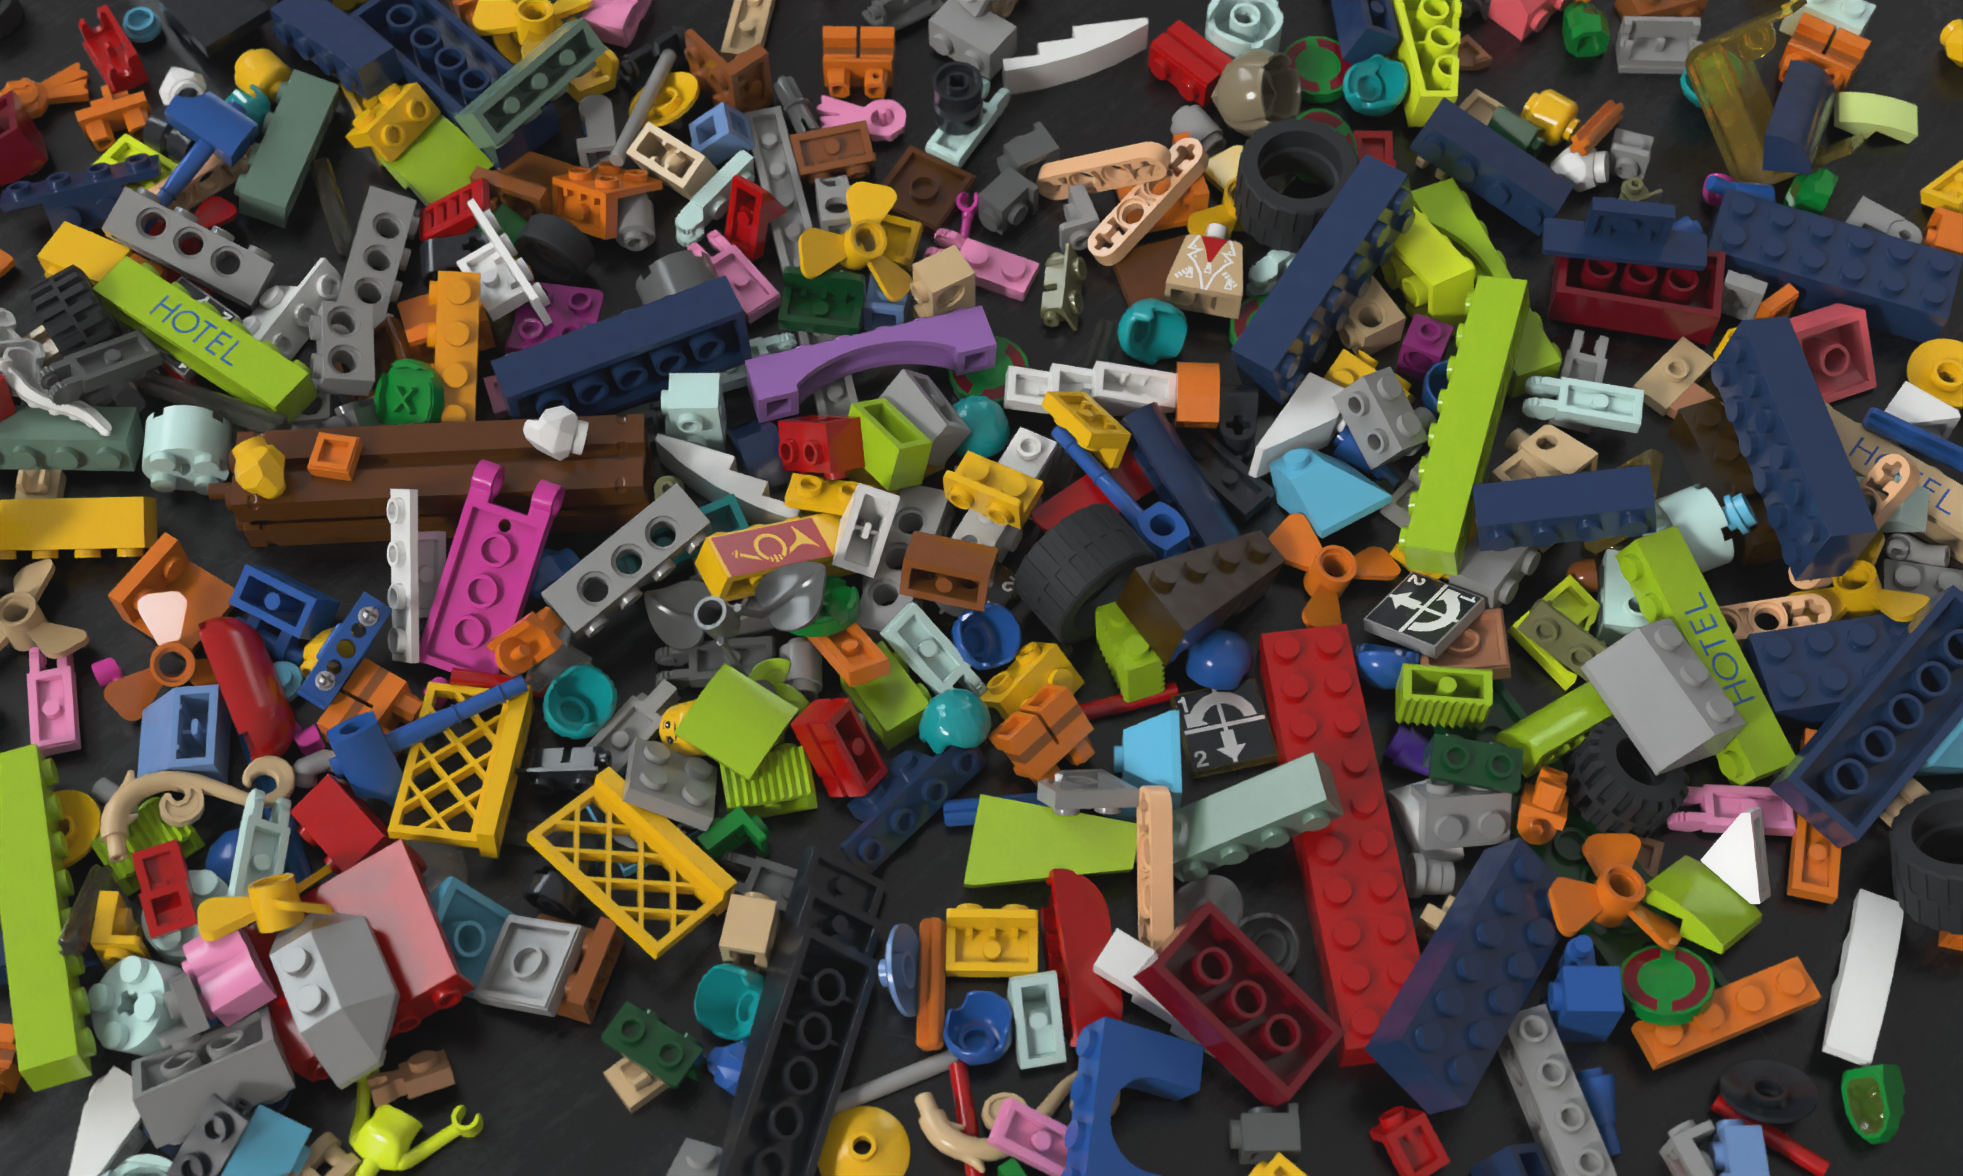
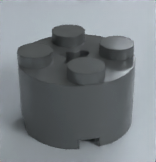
[636,250,719,305]

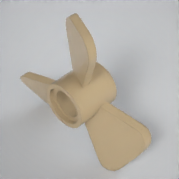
[0,558,90,659]

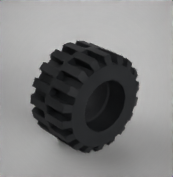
[28,264,124,357]
[1563,718,1690,838]

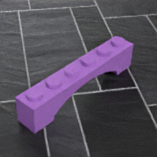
[745,305,997,423]

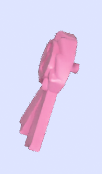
[816,95,906,142]

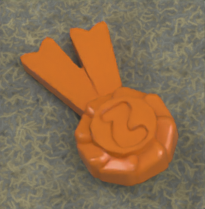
[0,62,90,119]

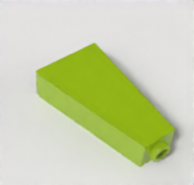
[963,794,1137,888]

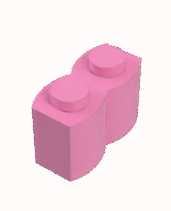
[578,0,652,48]
[181,927,277,1028]

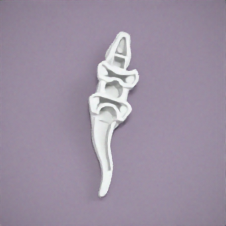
[0,308,112,436]

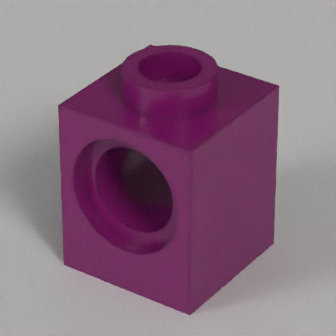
[1395,313,1454,381]

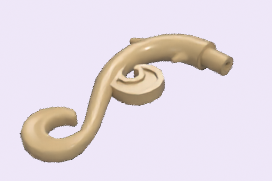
[100,755,296,862]
[915,1070,1120,1173]

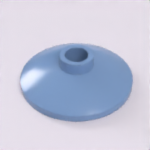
[878,923,919,1017]

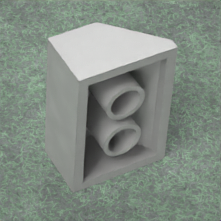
[1581,618,1746,776]
[132,1003,296,1149]

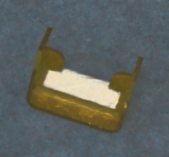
[1685,0,1864,185]

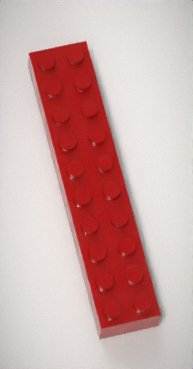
[1256,624,1420,1068]

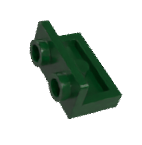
[778,266,866,336]
[1422,734,1524,794]
[601,1001,708,1089]

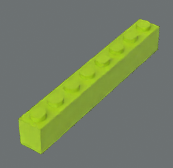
[1399,275,1530,576]
[0,743,96,1092]

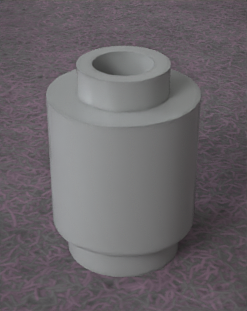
[1170,105,1226,158]
[616,193,656,251]
[779,637,823,703]

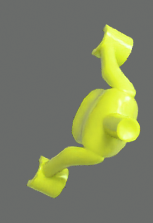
[348,1068,484,1176]

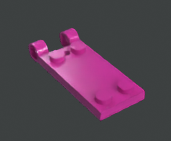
[419,459,565,674]

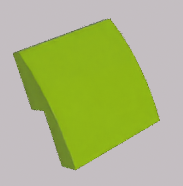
[379,114,494,206]
[674,663,799,782]
[1641,855,1762,954]

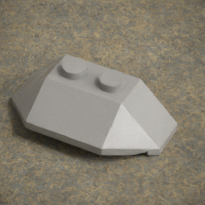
[269,912,400,1089]

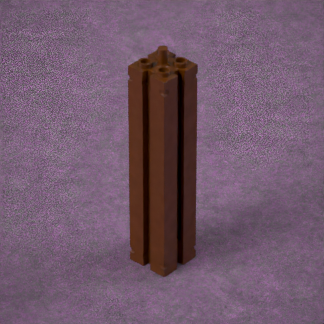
[208,414,654,547]

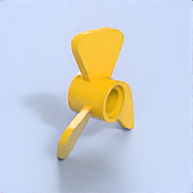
[473,0,593,59]
[1188,145,1245,240]
[798,182,913,302]
[1787,529,1930,622]
[197,864,334,941]

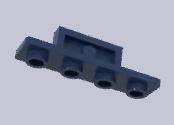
[0,153,161,234]
[1542,197,1707,271]
[840,745,987,874]

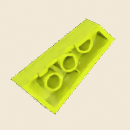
[1390,0,1462,127]
[1381,206,1477,336]

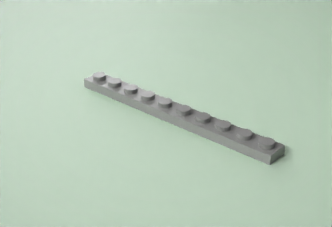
[743,106,858,416]

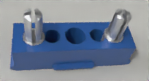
[296,591,392,711]

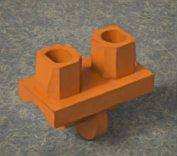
[75,84,153,152]
[486,606,565,676]
[1517,765,1569,845]

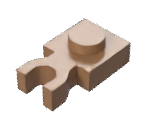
[367,1049,455,1107]

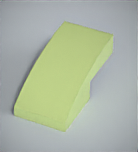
[1834,92,1918,144]

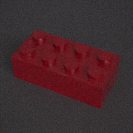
[1548,249,1726,345]
[1133,900,1346,1107]

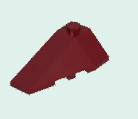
[0,90,48,186]

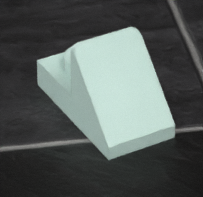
[1007,970,1067,1069]

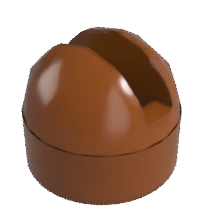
[1566,558,1598,593]

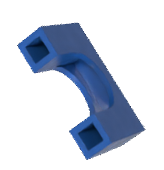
[1061,1016,1204,1176]

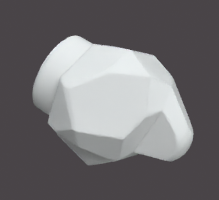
[159,67,206,105]
[1550,146,1609,192]
[523,406,589,461]

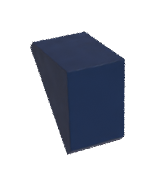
[726,418,792,493]

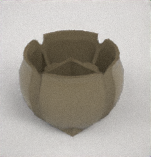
[1211,49,1301,137]

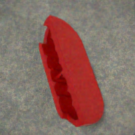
[1030,448,1154,532]
[198,617,296,761]
[1040,869,1123,1047]

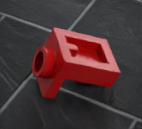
[1369,1106,1451,1176]

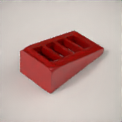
[419,177,491,243]

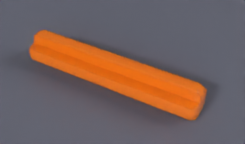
[1569,100,1625,156]
[916,917,947,1051]

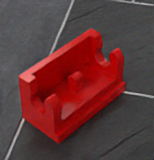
[79,4,149,94]

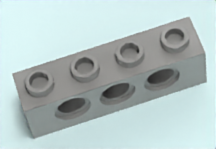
[102,186,276,312]
[331,186,420,334]
[541,483,711,640]
[856,485,956,653]
[1498,1004,1617,1176]

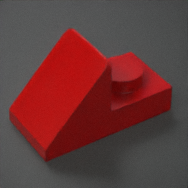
[724,174,787,261]

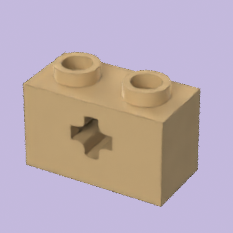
[626,122,719,201]

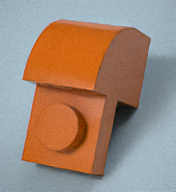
[1175,362,1220,429]

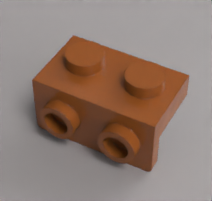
[790,120,877,186]

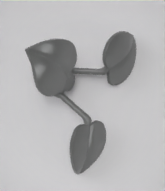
[644,561,827,696]

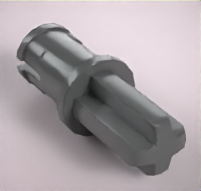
[773,75,821,134]

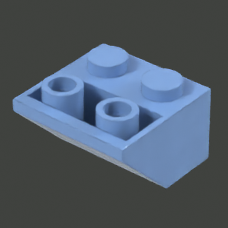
[137,684,232,784]

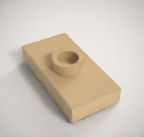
[1633,337,1715,417]

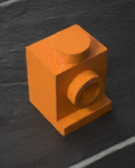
[1921,206,1963,261]

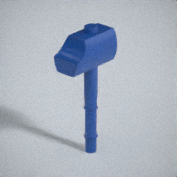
[144,91,259,234]
[1051,425,1190,561]
[326,675,529,808]

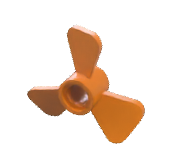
[1268,513,1401,628]
[104,590,218,721]
[1548,833,1682,950]

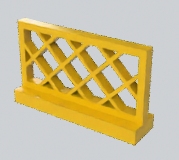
[388,682,535,858]
[527,766,737,960]

